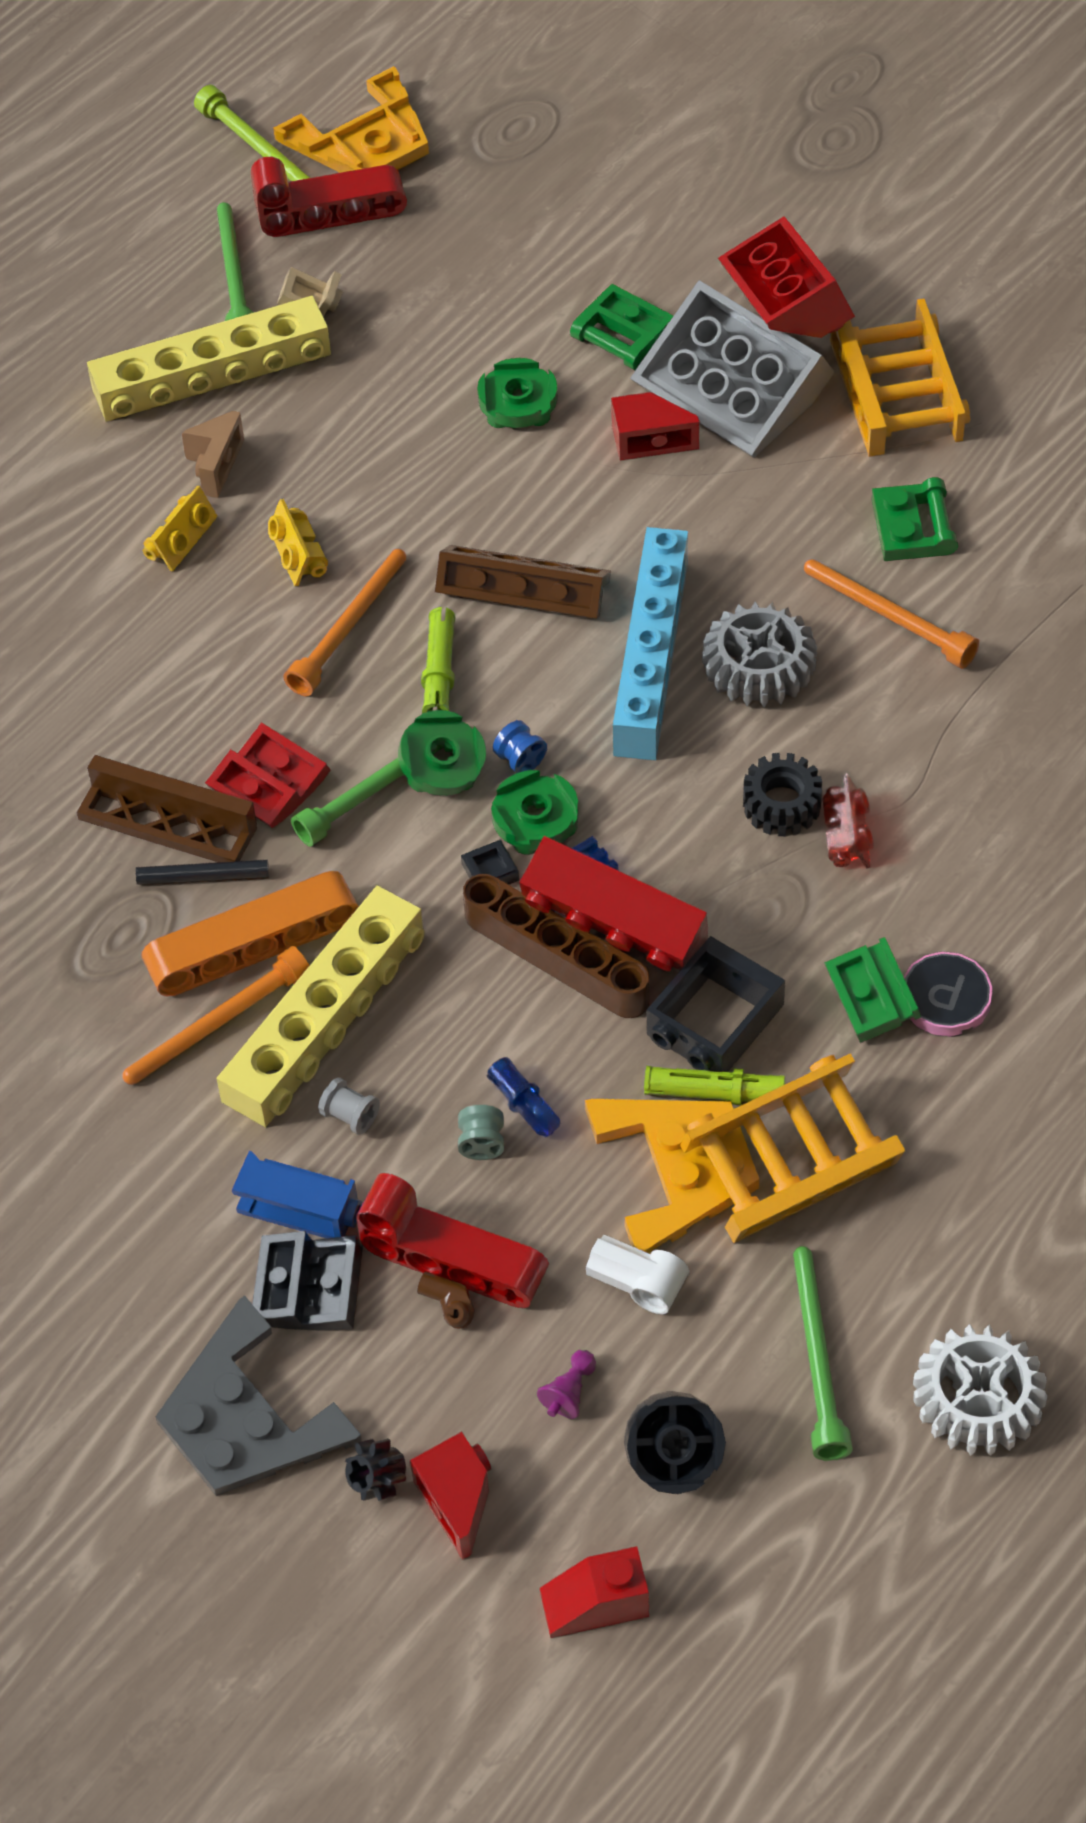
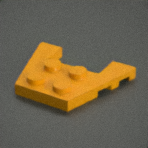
[273,66,429,173]
[585,1099,759,1254]

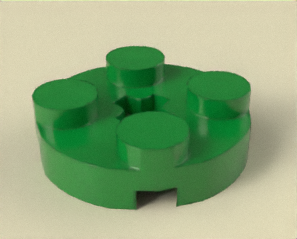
[477,358,558,428]
[398,710,486,796]
[491,770,579,855]

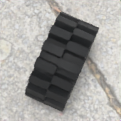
[743,753,822,837]

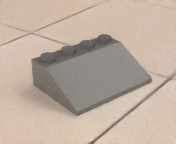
[630,280,835,458]

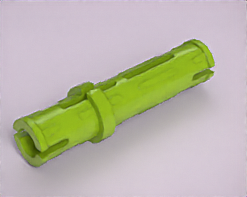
[421,607,456,713]
[644,1066,785,1106]

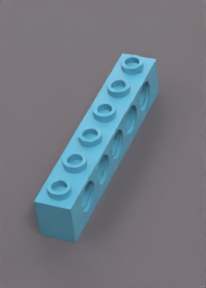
[613,527,688,760]

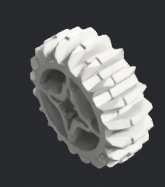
[913,1324,1047,1456]

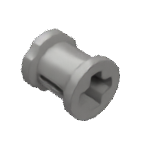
[318,1077,380,1135]

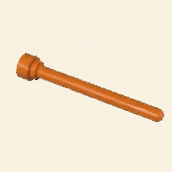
[283,549,406,696]
[804,559,979,669]
[122,946,310,1085]

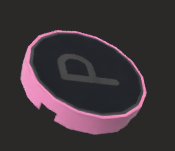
[903,952,992,1037]

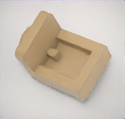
[277,267,343,317]

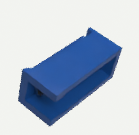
[232,1151,362,1238]

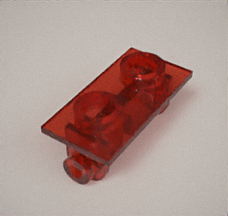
[822,774,874,869]

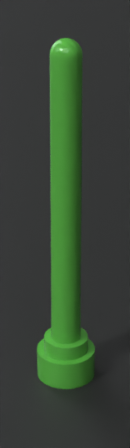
[217,202,254,321]
[291,745,444,847]
[793,1246,853,1461]

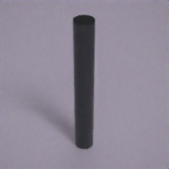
[136,859,269,885]

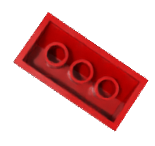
[718,216,855,338]
[519,836,708,971]

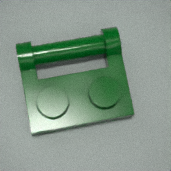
[570,284,673,371]
[871,477,959,561]

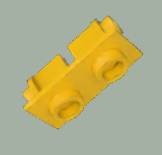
[142,485,218,571]
[268,499,328,586]

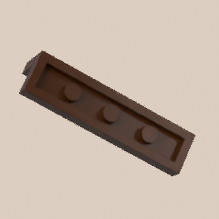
[435,545,611,619]
[77,755,257,862]

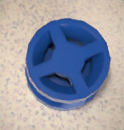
[492,720,547,773]

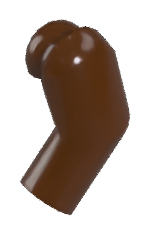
[417,1271,475,1329]

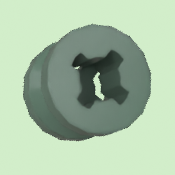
[458,1105,504,1160]

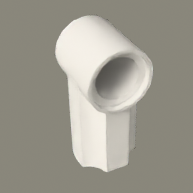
[586,1235,690,1314]

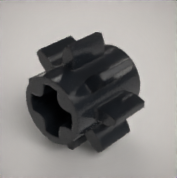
[345,1438,406,1501]

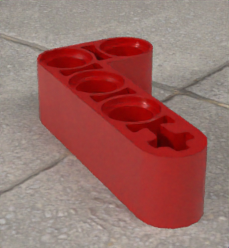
[250,156,407,237]
[357,1173,549,1308]

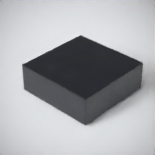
[461,839,520,885]

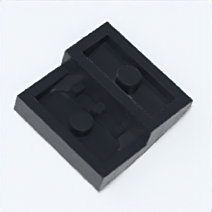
[252,1231,363,1331]

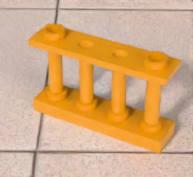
[830,298,970,457]
[680,1053,905,1243]

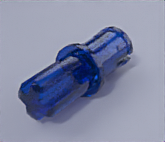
[486,1057,561,1137]

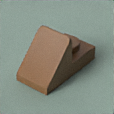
[182,411,244,498]

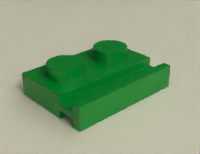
[824,937,921,1043]

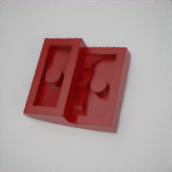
[205,722,331,828]

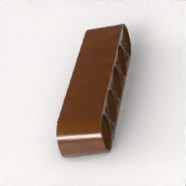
[463,874,649,1018]

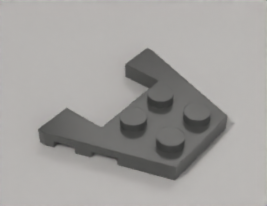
[155,1295,362,1496]

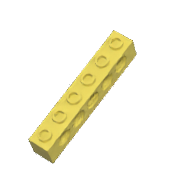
[87,295,331,422]
[216,885,425,1128]

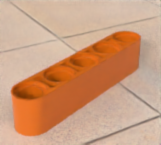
[141,871,359,996]

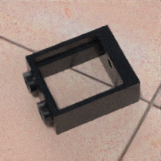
[646,936,785,1072]

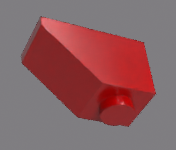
[611,392,699,461]
[410,1432,492,1560]
[539,1546,649,1638]

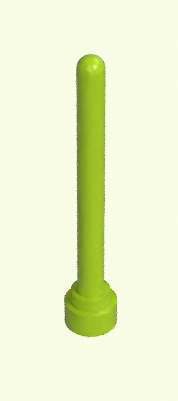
[194,84,310,181]

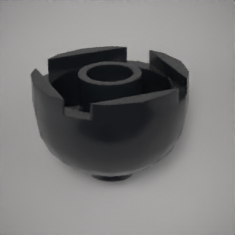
[624,1391,726,1495]

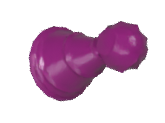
[537,1350,596,1419]

